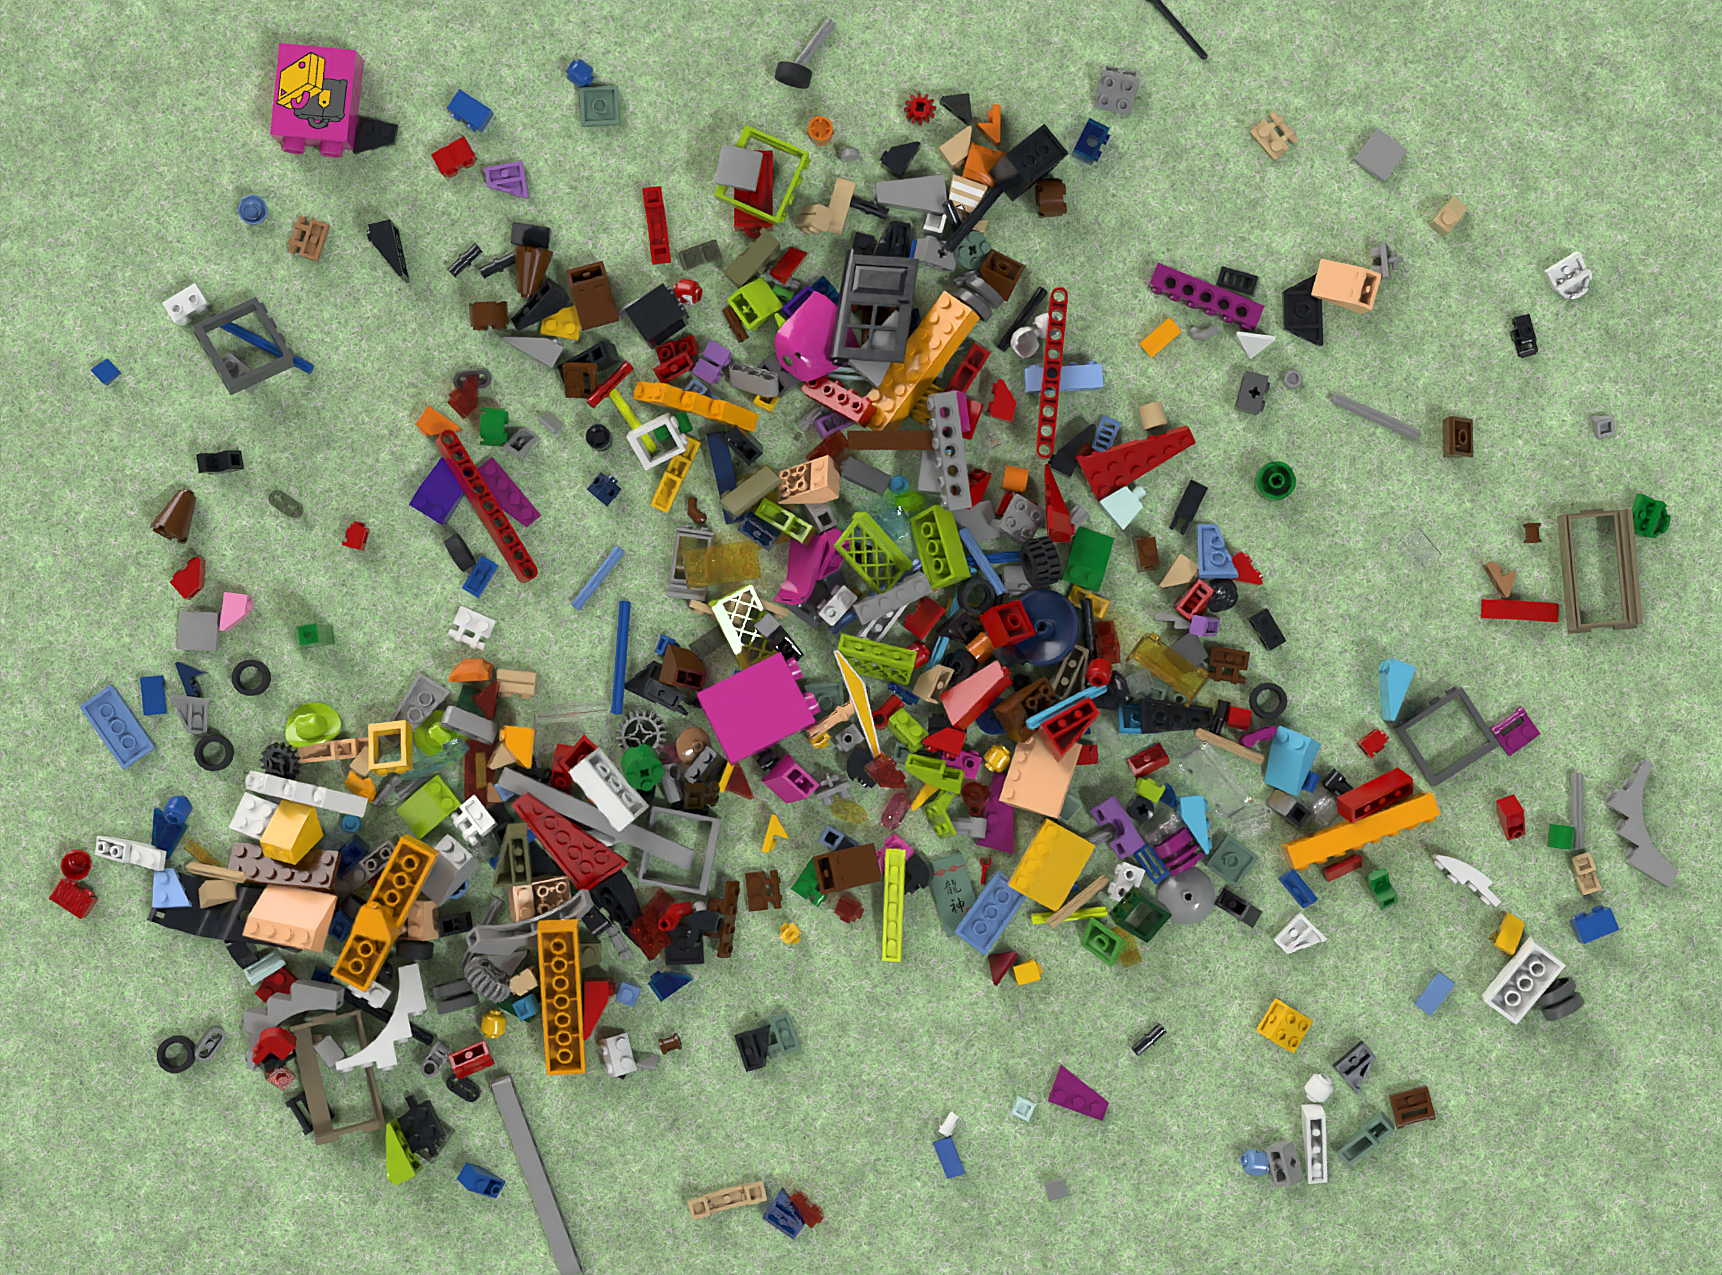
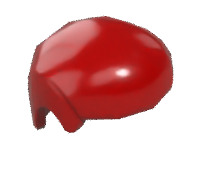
[60,849,92,881]

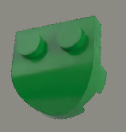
[1632,494,1671,538]

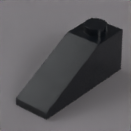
[511,278,570,331]
[558,341,620,384]
[1048,424,1095,479]

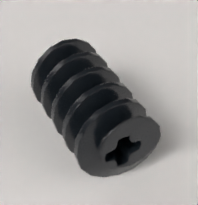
[1126,796,1154,822]

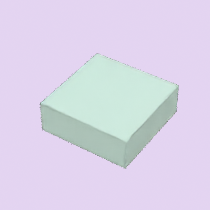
[1011,1095,1036,1122]

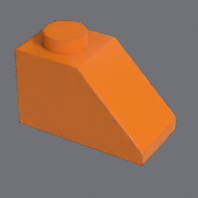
[415,406,463,437]

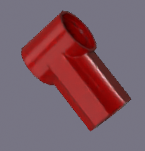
[872,694,905,731]

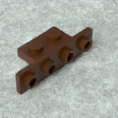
[704,881,740,958]

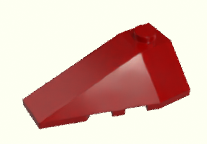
[1044,464,1075,542]

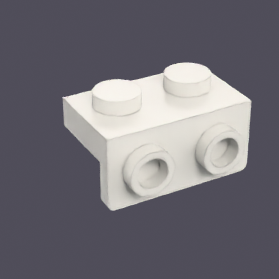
[817,583,857,626]
[599,1033,636,1077]

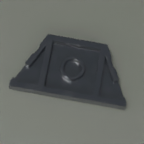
[1282,273,1324,347]

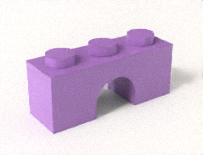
[1089,795,1145,860]

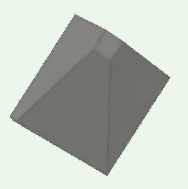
[1590,416,1615,438]
[636,1054,659,1071]

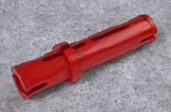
[585,361,634,409]

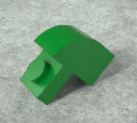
[1365,867,1398,910]

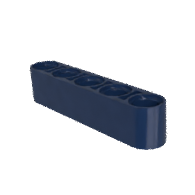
[706,430,745,525]

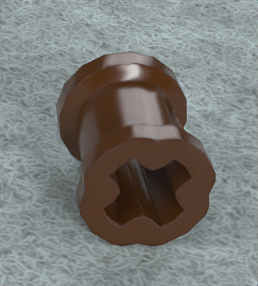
[1523,523,1542,544]
[658,1033,682,1055]

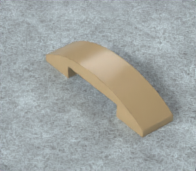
[687,1181,767,1220]

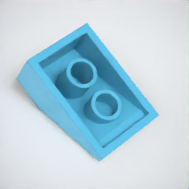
[1378,659,1416,721]
[1264,726,1321,797]

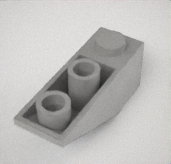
[800,502,838,536]

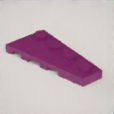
[473,457,542,528]
[976,770,1014,854]

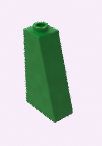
[294,623,335,650]

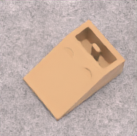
[1311,259,1382,314]
[778,455,840,504]
[507,875,571,922]
[396,899,438,941]

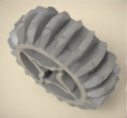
[615,710,668,755]
[464,956,511,1002]

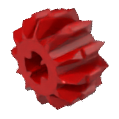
[904,92,936,126]

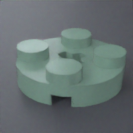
[954,231,990,269]

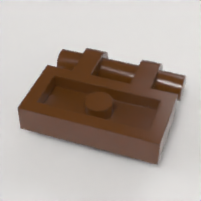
[1206,646,1250,685]
[745,870,783,912]

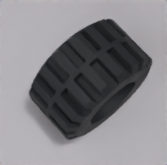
[1020,536,1061,588]

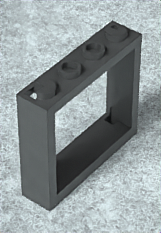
[192,297,295,396]
[1394,686,1500,787]

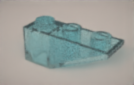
[854,506,911,541]

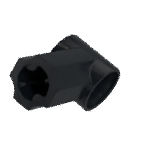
[1321,768,1354,797]

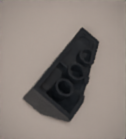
[588,869,652,948]

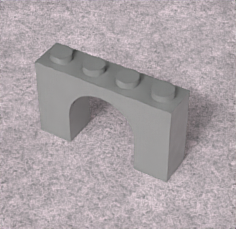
[851,571,933,625]

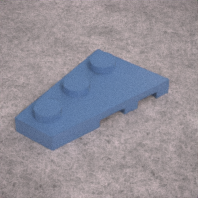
[1197,524,1238,578]

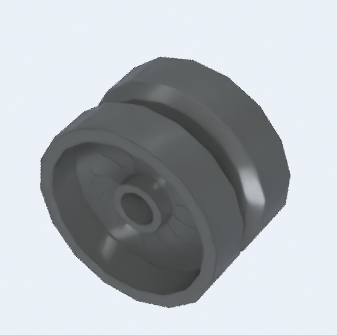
[954,275,1004,323]
[1536,976,1585,1021]
[432,978,480,1014]

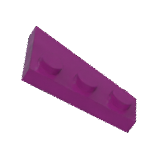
[1048,1064,1109,1121]

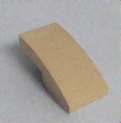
[1571,852,1602,896]

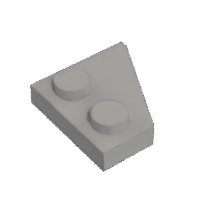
[170,694,210,735]

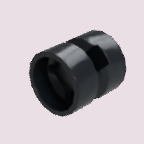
[586,424,613,452]

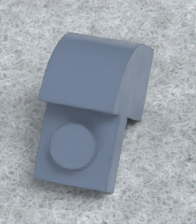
[817,824,860,851]

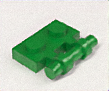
[791,857,827,907]

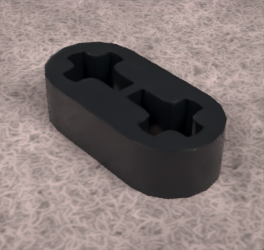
[446,1073,481,1102]

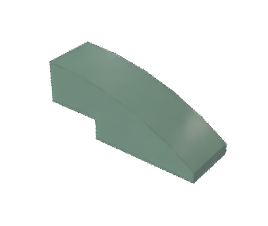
[1336,1111,1395,1167]

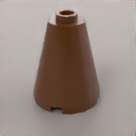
[515,245,553,298]
[150,488,197,544]

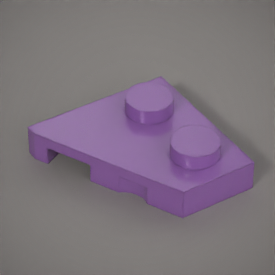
[484,161,529,199]

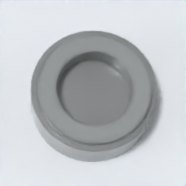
[840,148,860,162]
[1283,369,1303,389]

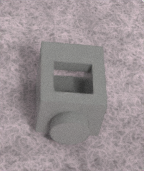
[834,723,865,752]

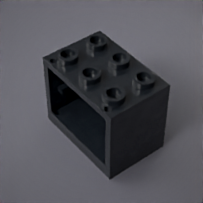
[988,123,1069,202]
[624,283,690,350]

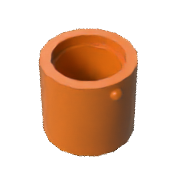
[807,116,835,146]
[1001,465,1029,493]
[965,632,994,665]

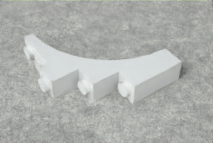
[245,770,368,817]
[335,963,427,1073]

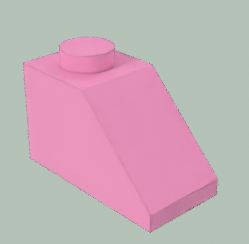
[219,592,254,631]

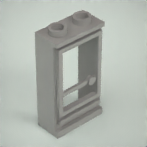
[666,525,715,602]

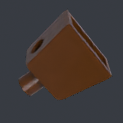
[1132,534,1159,573]

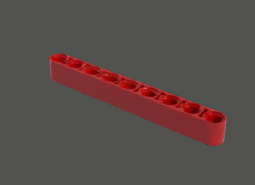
[1035,287,1068,460]
[435,430,538,583]

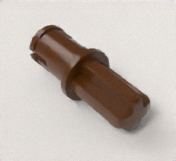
[722,305,750,343]

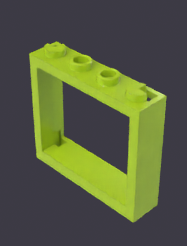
[714,125,811,227]

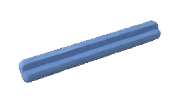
[958,527,1006,595]
[571,546,624,610]

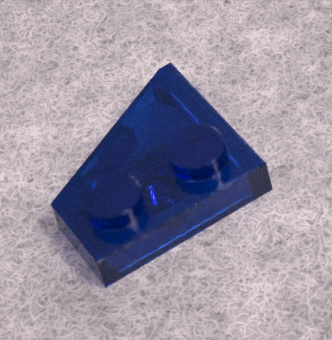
[151,807,189,859]
[762,1187,805,1240]

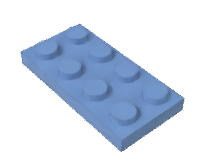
[80,685,157,770]
[953,870,1027,956]

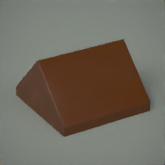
[1443,416,1473,458]

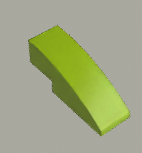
[754,497,817,546]
[904,753,965,794]

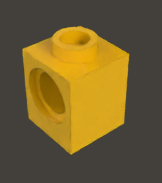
[1012,959,1043,986]

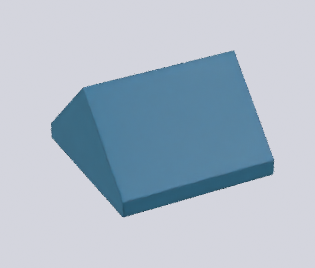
[1117,703,1159,734]

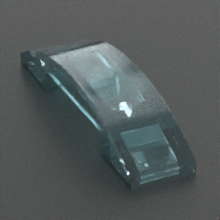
[399,737,470,779]

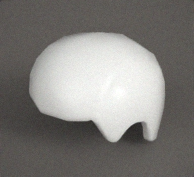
[1011,327,1040,358]

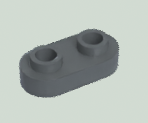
[453,368,492,391]
[194,1025,226,1062]

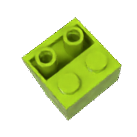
[727,277,784,331]

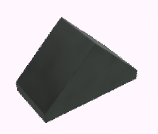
[939,93,972,126]

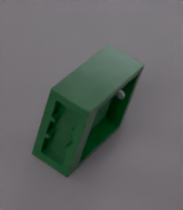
[1109,885,1172,943]

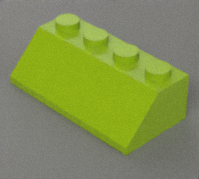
[909,505,971,590]

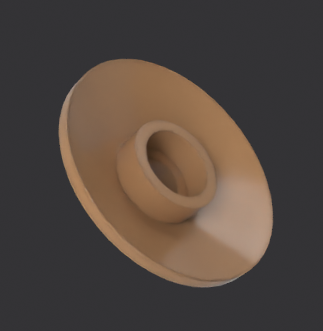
[676,727,711,765]

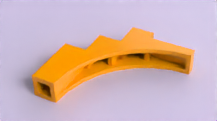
[632,381,759,433]

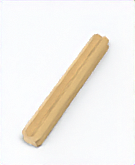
[1194,728,1265,764]
[186,862,247,883]
[1047,875,1110,929]

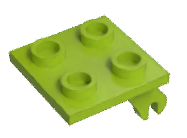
[924,790,957,839]

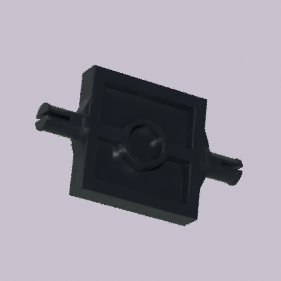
[397,1095,446,1158]

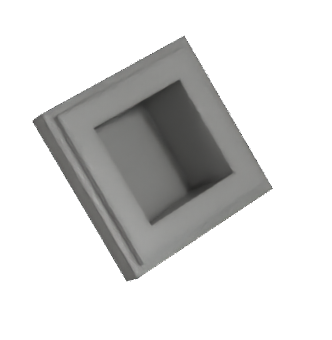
[539,412,564,434]
[1044,1177,1068,1201]

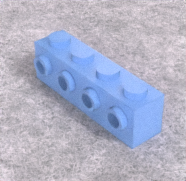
[1024,361,1103,394]

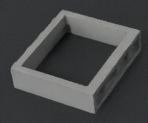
[635,805,722,895]

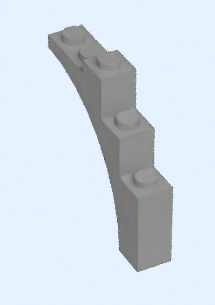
[1604,760,1679,887]
[466,889,593,956]
[242,978,345,1070]

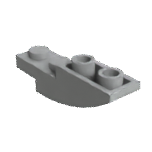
[334,839,396,899]

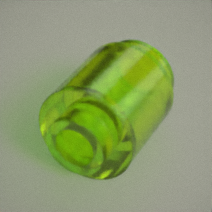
[895,490,923,512]

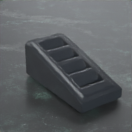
[1216,266,1260,297]

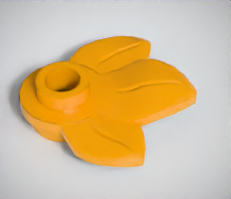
[344,771,376,803]

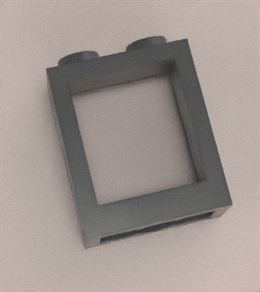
[839,456,891,497]

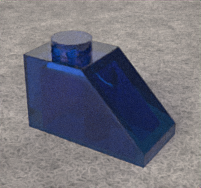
[648,970,694,1002]

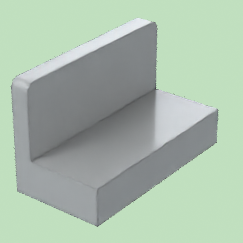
[1004,565,1043,595]

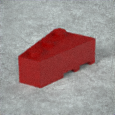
[1037,697,1100,763]

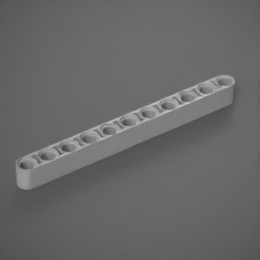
[497,767,697,870]
[491,1074,583,1275]

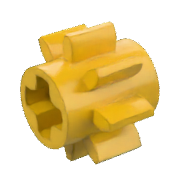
[807,731,831,750]
[779,922,802,946]

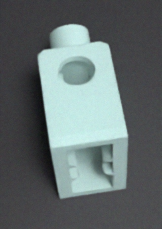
[1098,485,1146,531]

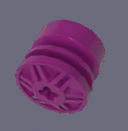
[1153,826,1205,876]

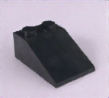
[366,219,410,283]

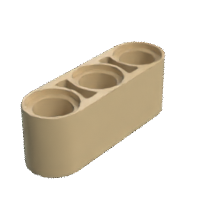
[827,177,856,235]

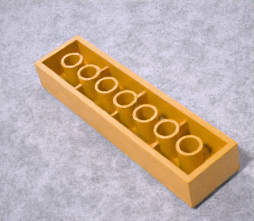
[866,291,980,430]
[1280,791,1441,871]
[331,834,441,992]
[537,919,587,1075]

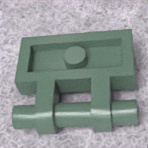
[757,1012,801,1059]

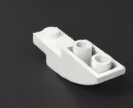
[95,836,166,871]
[1431,854,1501,907]

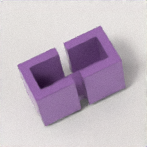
[691,340,733,386]

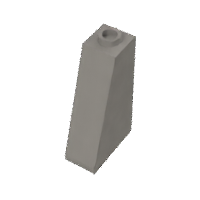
[872,174,947,216]
[848,310,899,390]

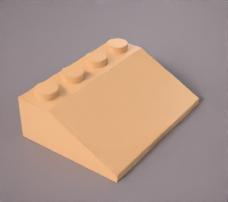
[999,731,1082,819]
[243,885,338,954]

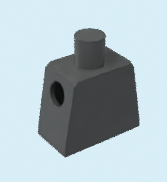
[1162,632,1208,677]

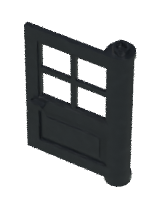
[829,249,919,366]

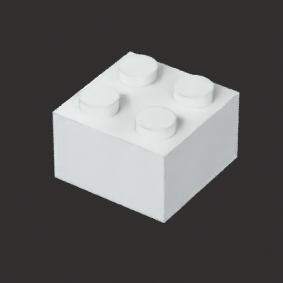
[229,792,279,842]

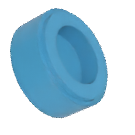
[890,475,909,495]
[341,814,362,833]

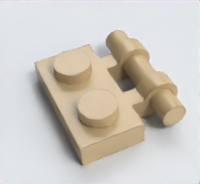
[1249,111,1299,161]

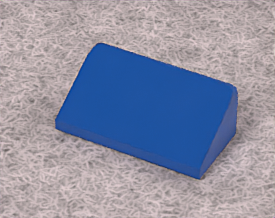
[140,675,167,716]
[933,1135,965,1179]

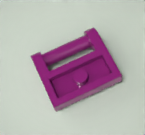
[1489,706,1541,756]
[1238,725,1278,747]

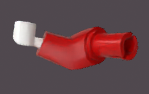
[658,901,707,931]

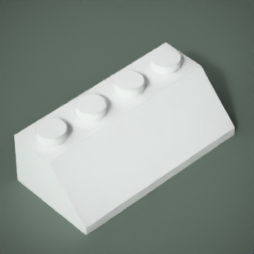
[569,747,649,832]
[1482,936,1566,1025]

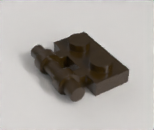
[684,781,720,809]

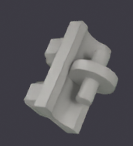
[1370,243,1403,280]
[815,772,851,806]

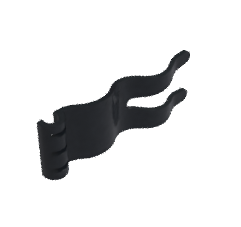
[147,872,302,953]

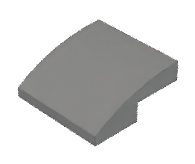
[1353,128,1407,183]
[714,145,763,192]
[952,500,1002,548]
[177,611,220,651]

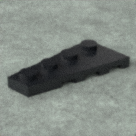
[1138,697,1214,734]

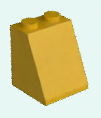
[260,798,324,865]

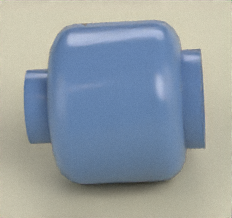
[1240,1149,1270,1177]

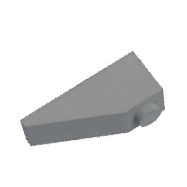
[502,337,566,370]

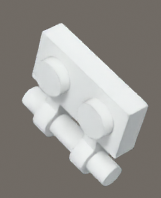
[448,606,497,651]
[450,795,498,845]

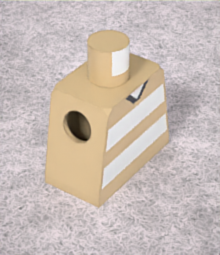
[949,175,988,223]

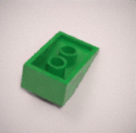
[1060,527,1114,593]

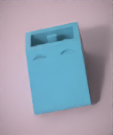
[1175,794,1212,854]

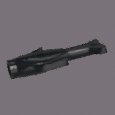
[1087,656,1134,706]

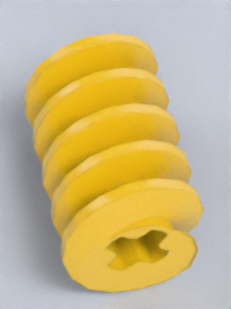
[910,384,945,426]

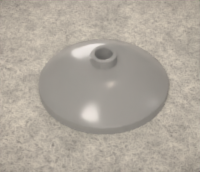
[1157,867,1215,925]

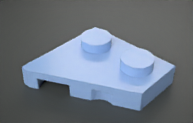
[152,868,192,908]

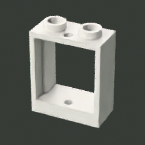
[627,412,688,470]

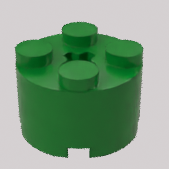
[480,407,509,447]
[1254,461,1296,502]
[621,744,664,791]

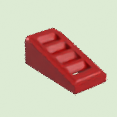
[1176,579,1215,621]

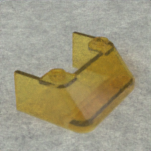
[1124,632,1210,708]

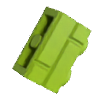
[887,708,929,754]

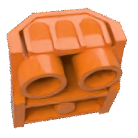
[962,142,1006,189]
[449,658,494,682]

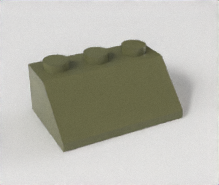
[719,466,782,521]

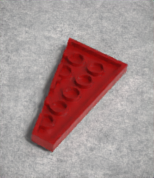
[1075,425,1196,502]
[511,792,629,891]

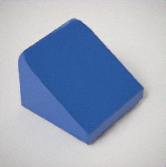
[90,359,121,386]

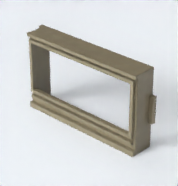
[1557,508,1643,634]
[289,1008,386,1146]

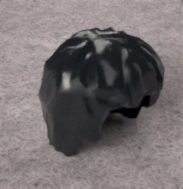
[1203,578,1238,613]

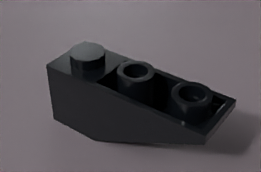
[754,613,804,662]

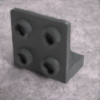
[784,583,831,630]

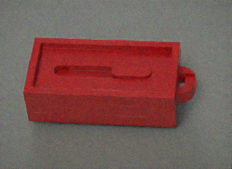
[734,150,774,239]

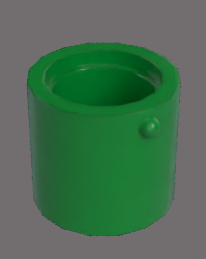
[1547,824,1575,850]

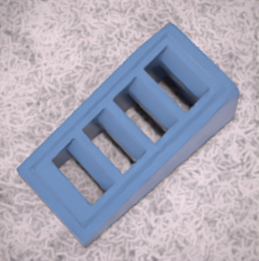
[1089,415,1121,452]

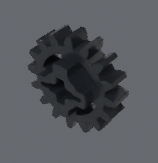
[260,742,302,780]

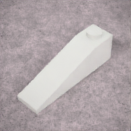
[855,582,909,642]
[1301,1103,1327,1184]

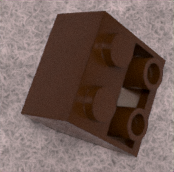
[658,644,707,692]

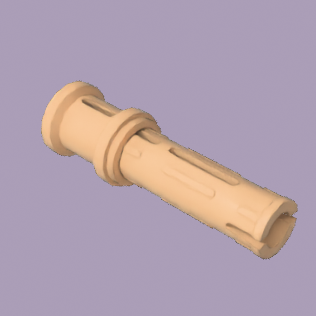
[805,698,856,740]

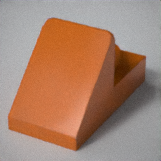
[977,104,1001,147]

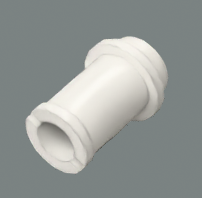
[939,1111,961,1137]

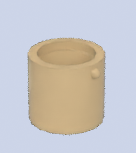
[1138,401,1168,430]

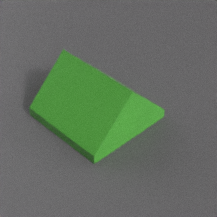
[1081,917,1129,967]

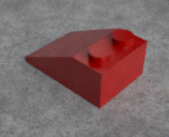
[583,977,616,1040]

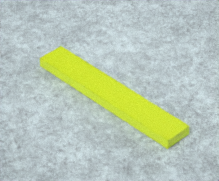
[882,848,906,962]

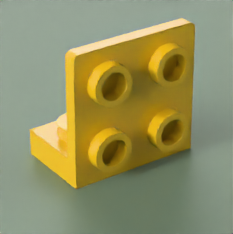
[1256,998,1313,1053]

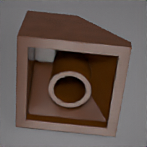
[980,249,1026,302]

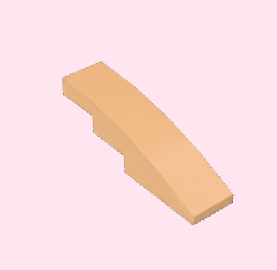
[298,736,380,763]

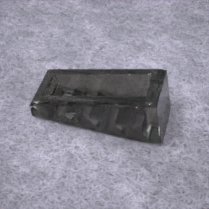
[417,1119,456,1164]

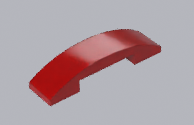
[642,186,671,265]
[1481,599,1559,623]

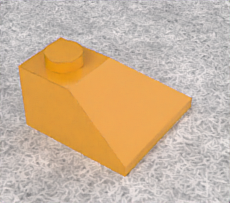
[499,725,535,768]
[351,901,400,942]

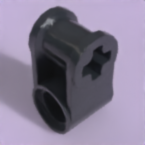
[581,903,611,938]

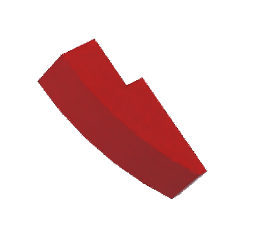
[944,341,992,393]

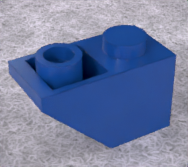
[457,1162,505,1198]

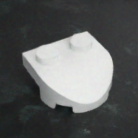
[1544,251,1592,299]

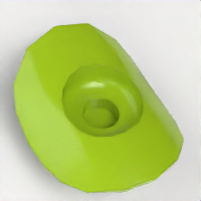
[285,703,342,748]
[413,709,469,764]

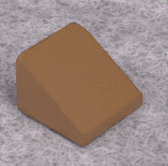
[486,782,503,802]

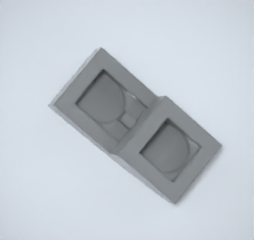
[1153,613,1191,630]

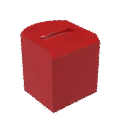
[1225,706,1252,731]

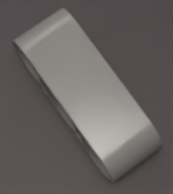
[729,363,779,397]
[440,706,499,745]

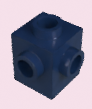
[586,472,622,506]

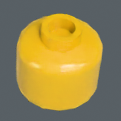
[983,744,1012,773]
[480,1009,507,1039]

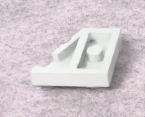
[1272,912,1327,954]

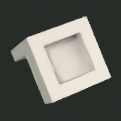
[923,213,946,238]

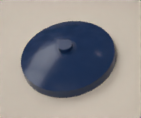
[1013,589,1081,666]

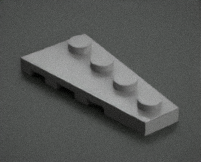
[379,672,453,748]

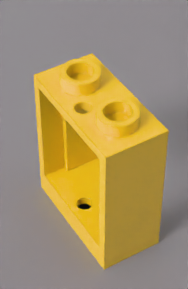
[368,720,413,776]

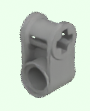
[420,1039,455,1078]

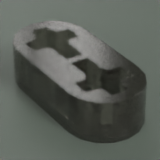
[269,490,304,518]

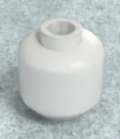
[1032,313,1061,339]
[1304,1073,1334,1103]

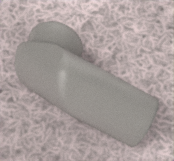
[1189,325,1219,340]

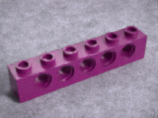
[1148,263,1265,331]

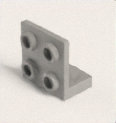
[1094,64,1140,115]
[989,494,1046,544]

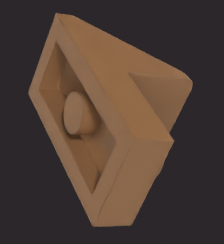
[1482,561,1516,598]

